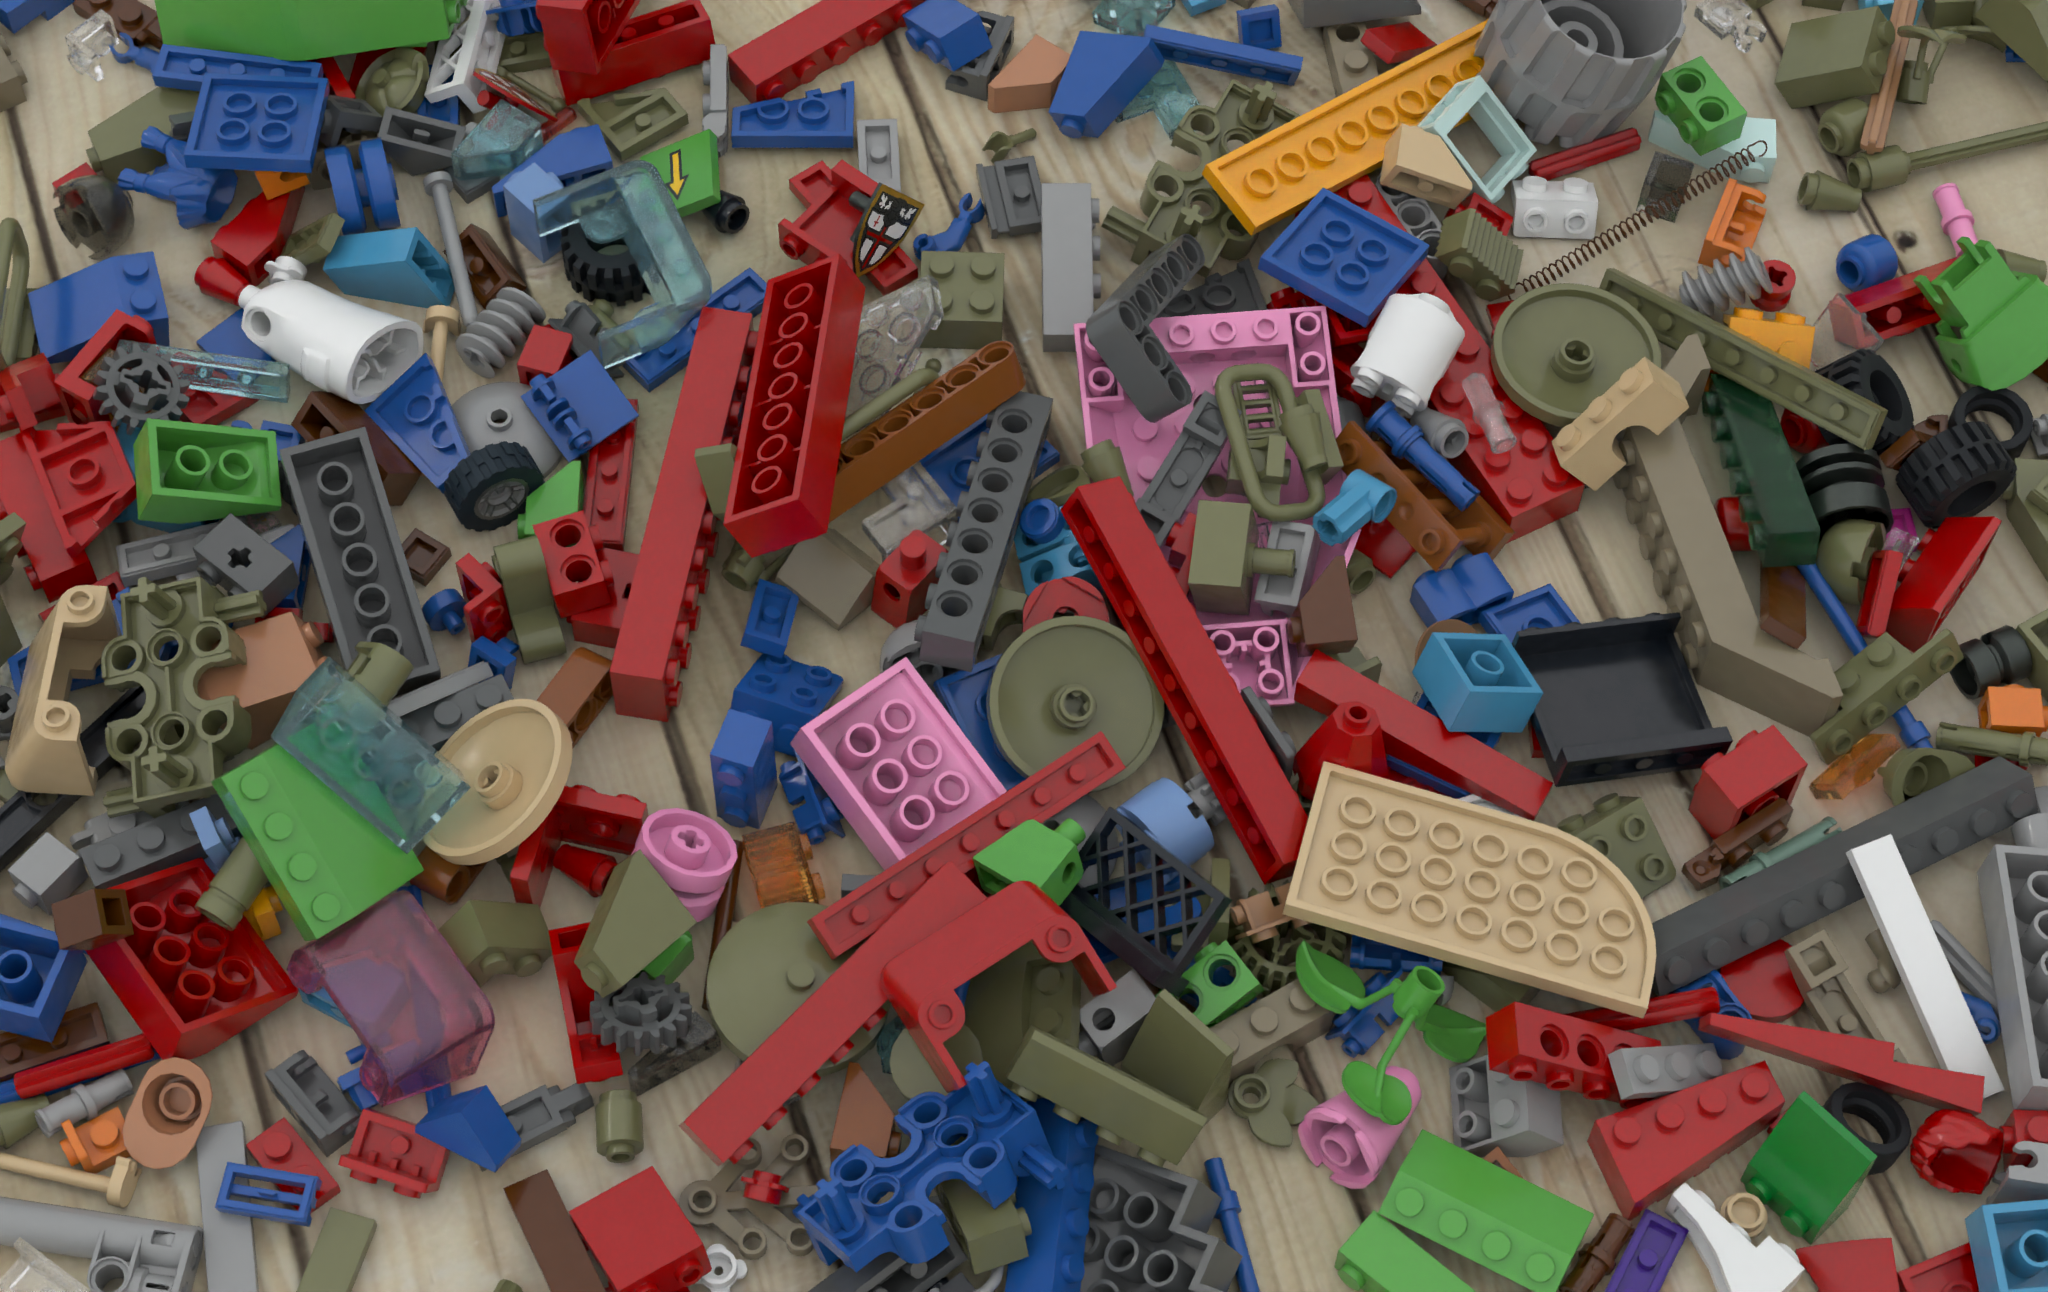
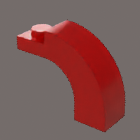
[548,922,623,1084]

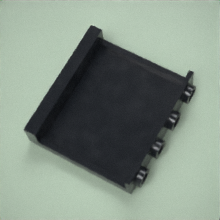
[1512,612,1733,787]

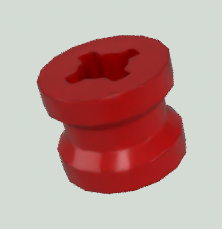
[1749,260,1796,312]

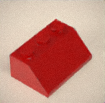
[1885,516,2002,653]

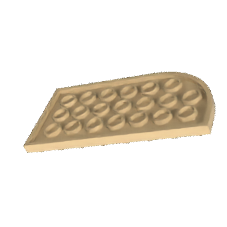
[1282,761,1656,1019]

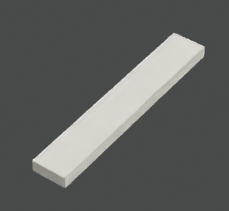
[1846,834,2005,1099]

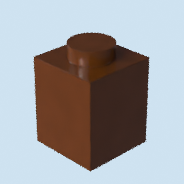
[51,888,134,950]

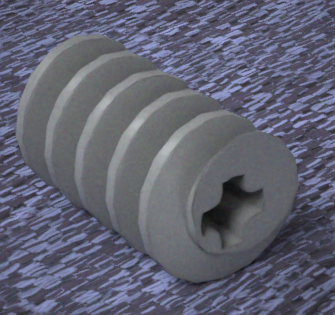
[1679,246,1773,317]
[455,287,546,379]

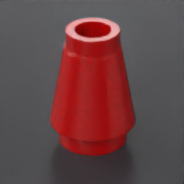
[194,256,252,306]
[553,844,618,897]

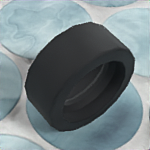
[1948,386,2033,461]
[1822,1082,1912,1175]

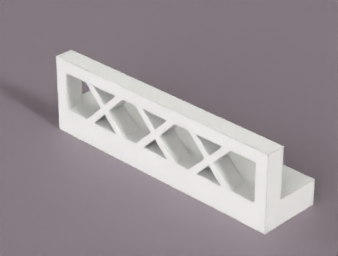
[424,0,506,114]

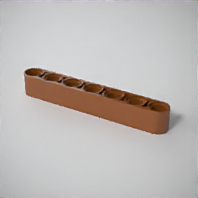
[829,341,1026,523]
[409,647,613,904]

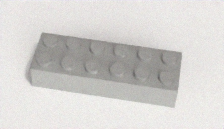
[1977,844,2048,1111]

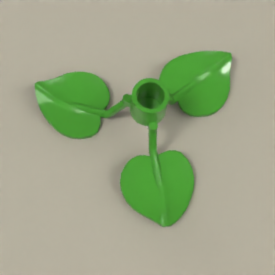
[1296,939,1487,1125]

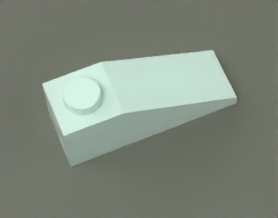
[1648,110,1777,183]

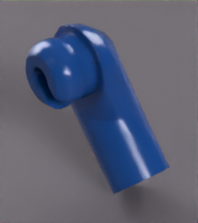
[1961,991,2001,1044]

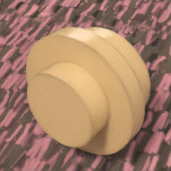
[1719,1193,1768,1239]

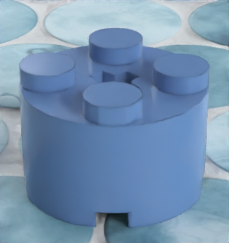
[1115,777,1214,885]

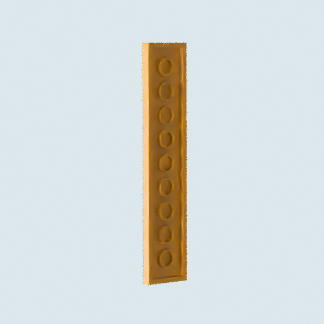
[1202,19,1497,236]

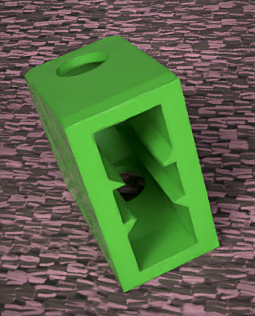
[972,818,1086,906]

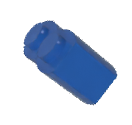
[1410,553,1514,628]

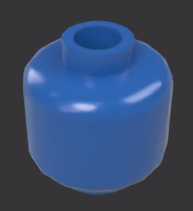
[1836,234,1898,292]

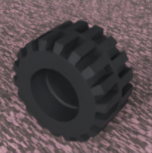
[560,193,668,307]
[1815,348,1914,456]
[1895,421,2017,529]

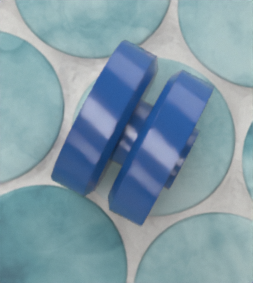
[324,137,401,235]

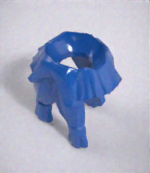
[117,126,238,230]

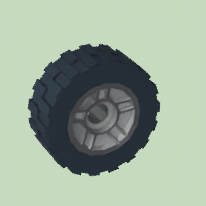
[444,441,545,532]

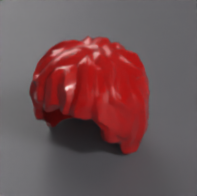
[1910,1109,2004,1195]

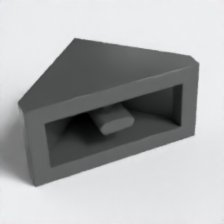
[378,106,466,176]

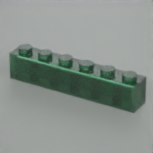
[1702,374,1821,567]

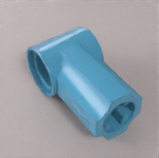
[1312,469,1397,547]

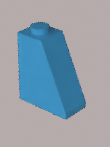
[322,227,455,308]

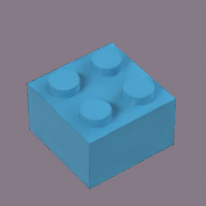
[1412,632,1543,733]
[1965,1199,2048,1292]

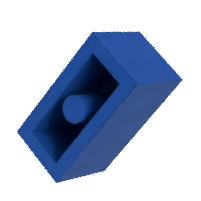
[902,0,992,72]

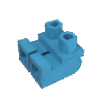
[1014,505,1105,597]

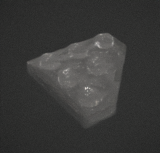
[845,274,944,433]

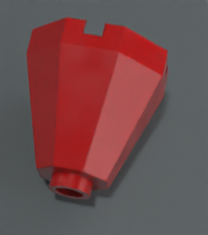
[1292,701,1389,801]

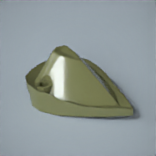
[1024,464,1092,508]

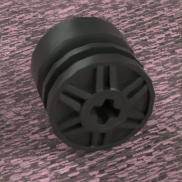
[1790,443,1894,547]

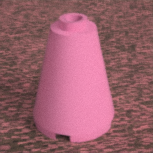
[1298,1066,1422,1189]

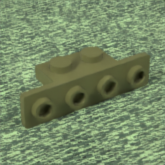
[1810,628,1964,765]

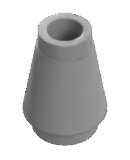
[1410,407,1469,458]

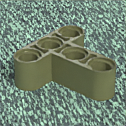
[491,535,567,665]

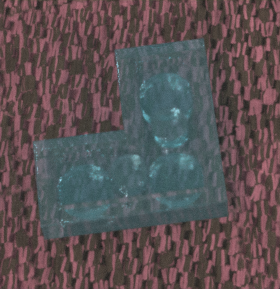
[1115,60,1200,140]

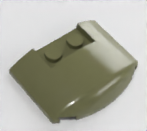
[964,923,1083,1101]

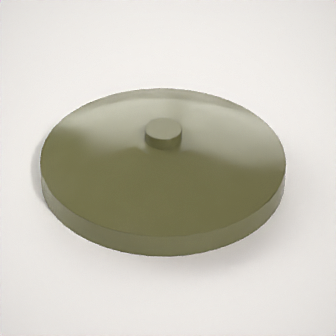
[1490,283,1662,427]
[986,616,1164,794]
[706,902,891,1077]

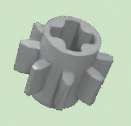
[1184,771,1227,826]

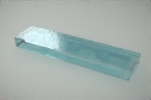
[117,339,290,403]

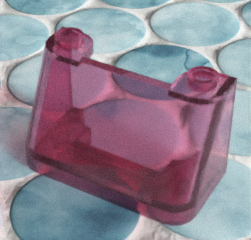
[286,890,495,1107]

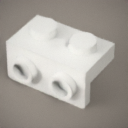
[1511,176,1598,239]

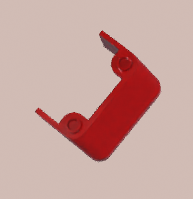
[880,881,1117,1092]

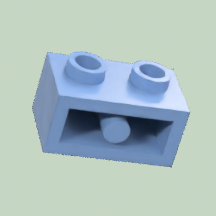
[503,162,570,263]

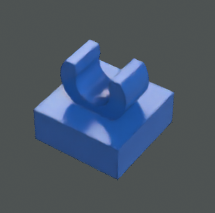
[1236,4,1282,49]
[468,635,519,689]

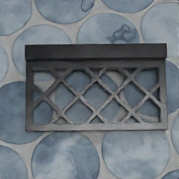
[1060,807,1232,997]

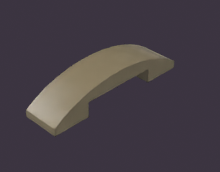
[1784,929,1909,1103]

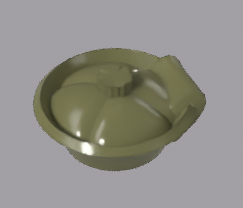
[355,47,430,117]

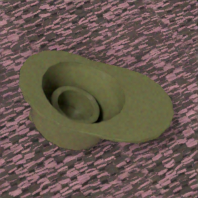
[1877,747,1975,807]

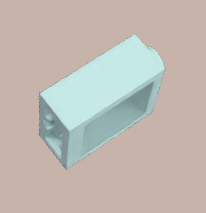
[1417,75,1537,204]

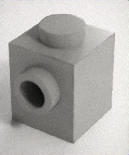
[8,832,89,915]

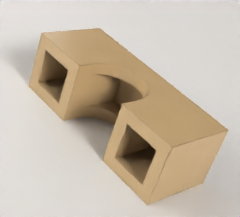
[1551,357,1689,491]

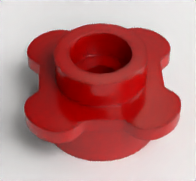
[741,1170,790,1205]

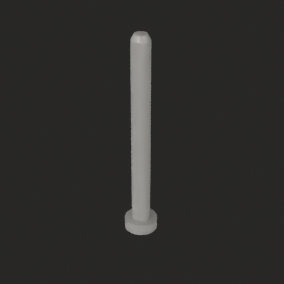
[423,171,478,327]

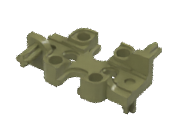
[1101,79,1300,278]
[101,576,267,818]

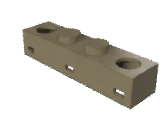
[1322,21,1379,97]

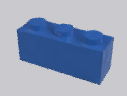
[710,709,778,829]

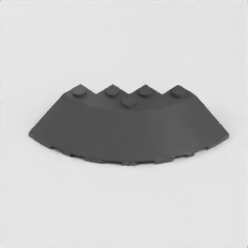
[1080,1144,1243,1292]

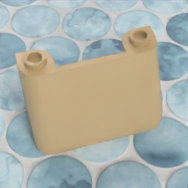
[5,585,122,796]

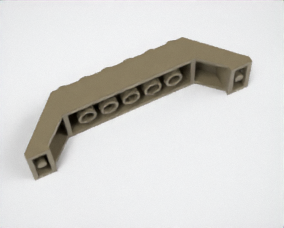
[1613,334,1843,737]

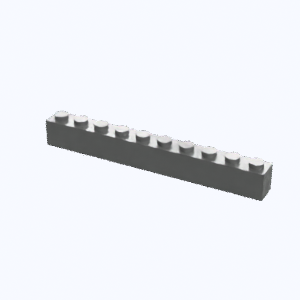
[79,674,514,889]
[1651,756,2039,996]

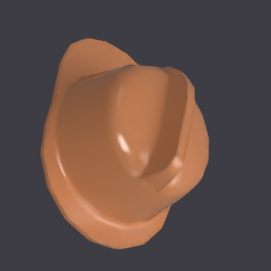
[122,1057,213,1169]

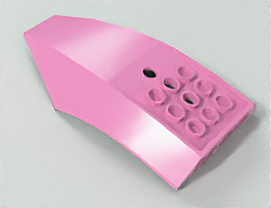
[1073,306,1361,707]

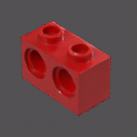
[532,510,615,618]

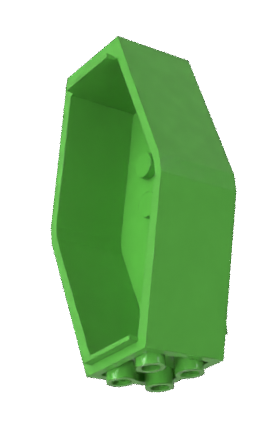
[154,0,468,61]

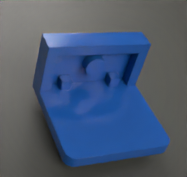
[730,654,843,758]

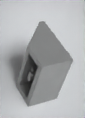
[1449,1055,1564,1157]

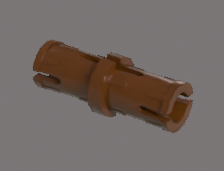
[1559,1213,1635,1292]

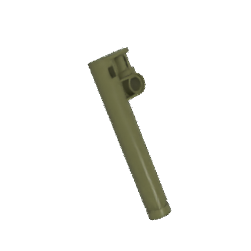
[194,641,414,931]

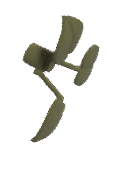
[1895,25,2007,105]

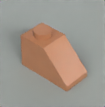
[988,34,1070,113]

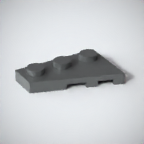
[1156,258,1268,318]

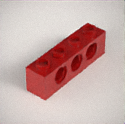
[1485,1001,1661,1109]

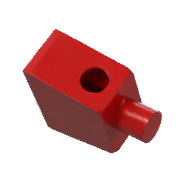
[871,529,949,629]

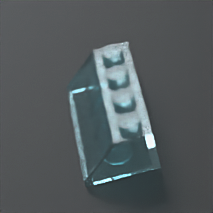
[271,656,471,854]

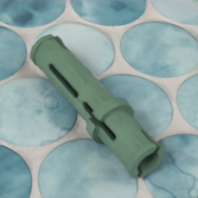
[1719,816,1842,890]

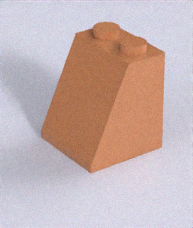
[197,611,338,750]

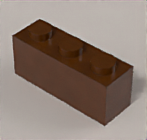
[291,391,422,506]

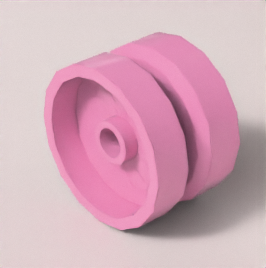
[631,808,738,922]

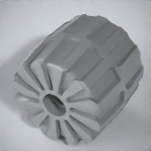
[1473,0,1687,148]

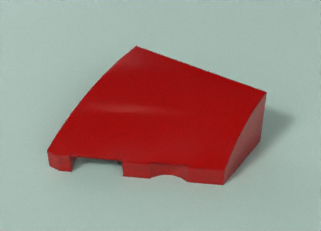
[1795,1238,1900,1292]

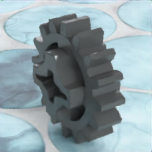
[93,343,190,435]
[590,972,692,1056]

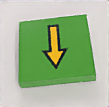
[640,129,721,225]

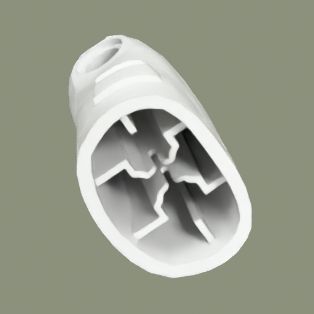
[238,279,424,404]

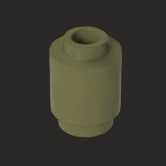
[595,1089,644,1163]

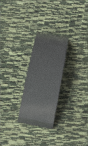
[1136,391,1242,549]

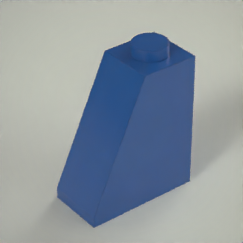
[1048,31,1165,139]

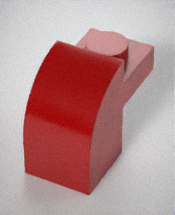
[0,353,61,430]

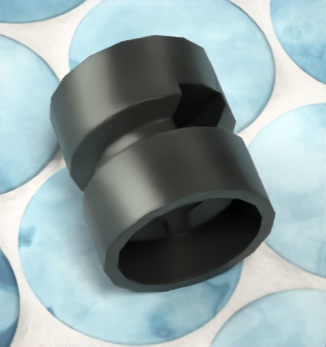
[1950,625,2032,700]

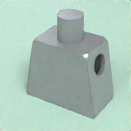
[1079,969,1156,1066]

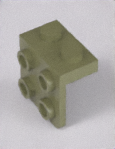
[1557,793,1676,899]

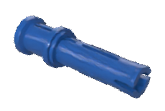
[1365,400,1481,512]

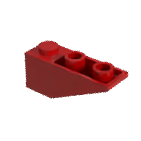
[210,186,305,287]

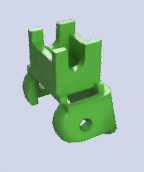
[1913,236,2048,391]

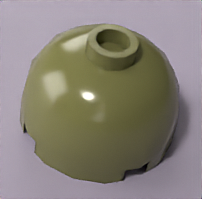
[1810,519,1886,606]

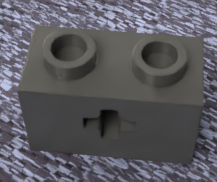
[193,513,300,619]

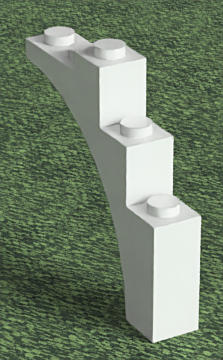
[1665,1182,1805,1292]

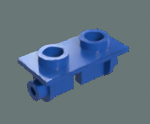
[779,750,846,845]
[1350,935,1443,975]
[1324,969,1403,1058]

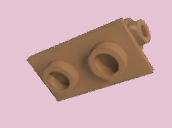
[1230,882,1311,944]

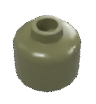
[1818,98,1869,157]

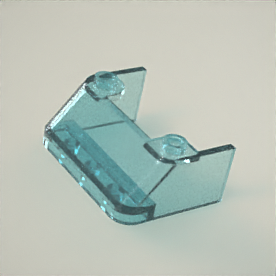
[533,160,712,369]

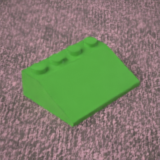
[211,712,424,941]

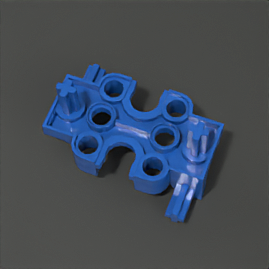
[792,1061,1070,1273]

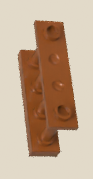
[1336,416,1515,572]

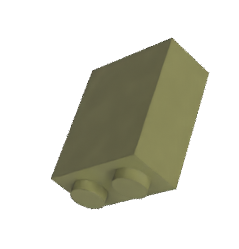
[1774,6,1895,109]

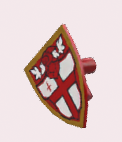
[473,68,559,137]

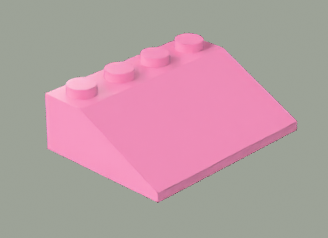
[790,657,1007,871]

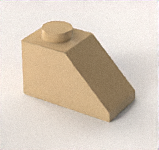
[1380,123,1473,209]

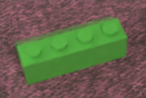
[1378,1129,1594,1292]

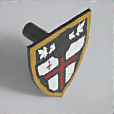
[849,182,925,278]

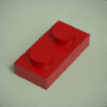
[246,1117,341,1214]

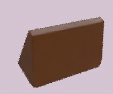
[443,223,527,309]

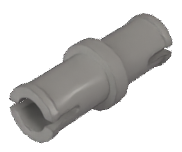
[34,1069,134,1138]

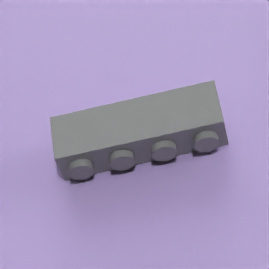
[1041,183,1101,352]

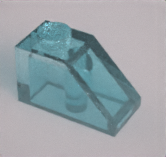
[451,99,544,181]

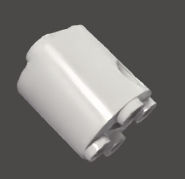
[1350,293,1465,418]

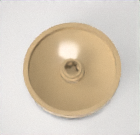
[416,699,573,865]

